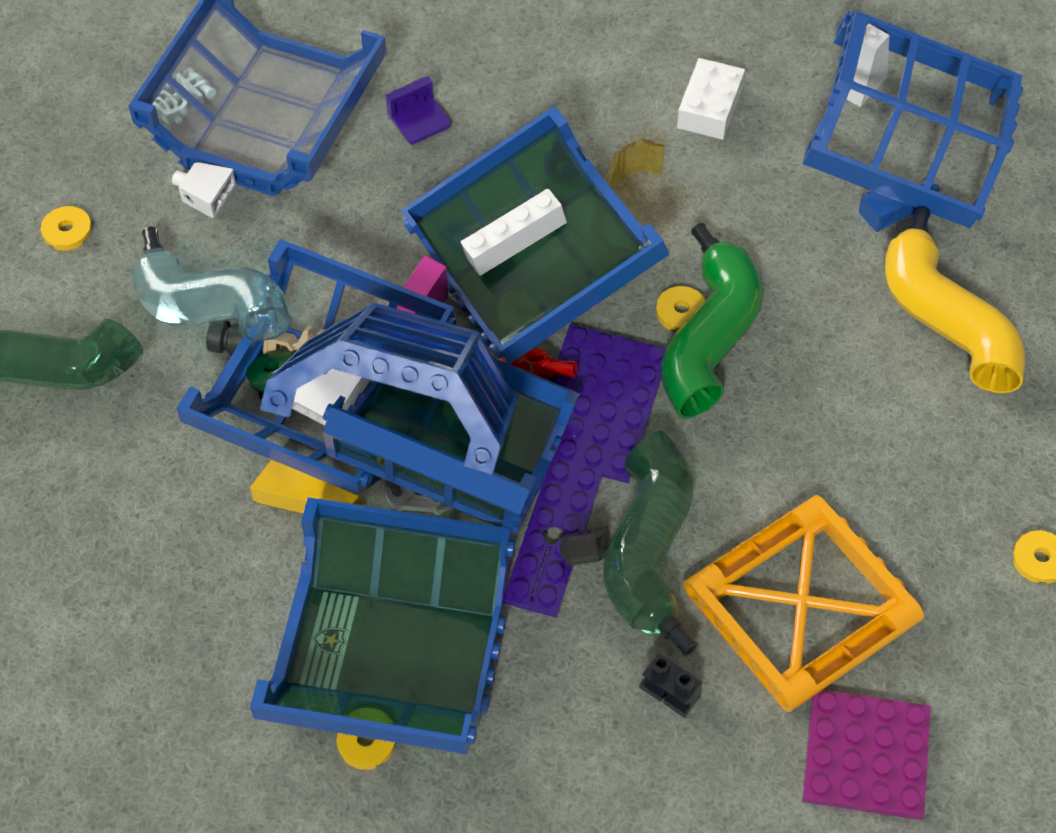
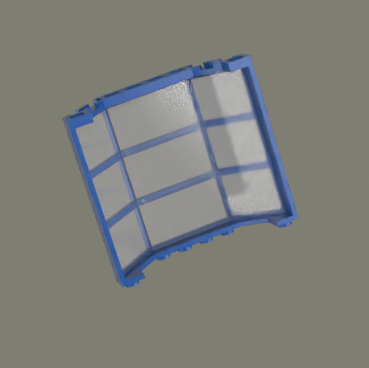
[128,0,387,196]

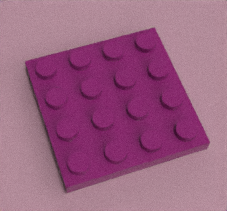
[802,690,931,821]

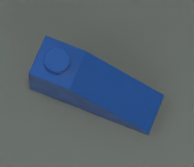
[859,184,940,232]

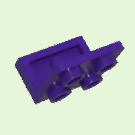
[385,76,451,144]

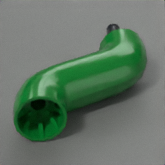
[660,223,764,419]

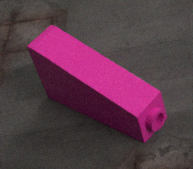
[385,256,449,354]

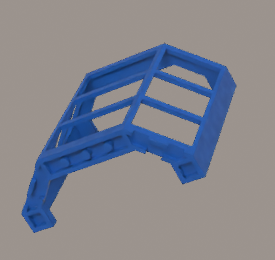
[802,10,1023,228]
[176,239,456,496]

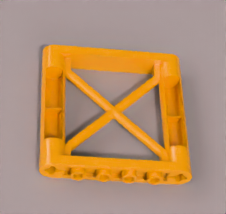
[683,495,924,713]

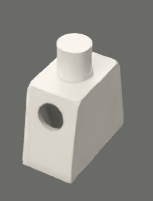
[172,162,236,218]

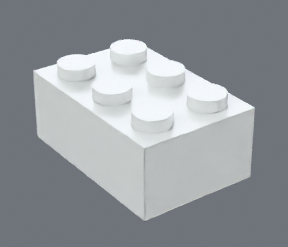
[677,58,745,140]

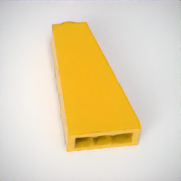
[250,460,366,524]

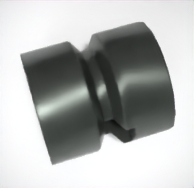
[206,319,250,356]

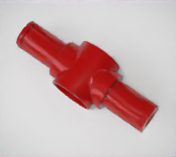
[499,349,578,381]

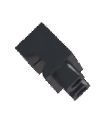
[639,653,702,718]

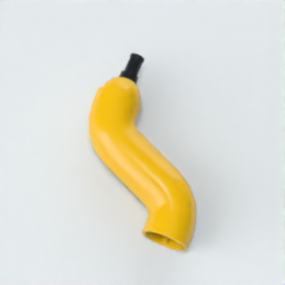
[885,207,1025,393]

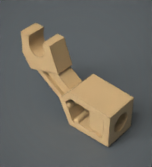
[263,325,325,354]

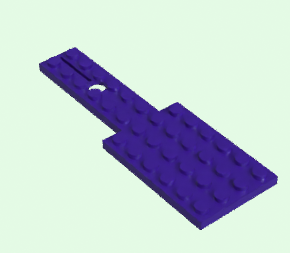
[503,325,666,618]

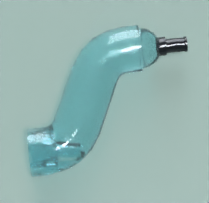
[132,226,292,341]

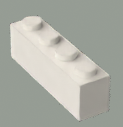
[461,189,567,276]

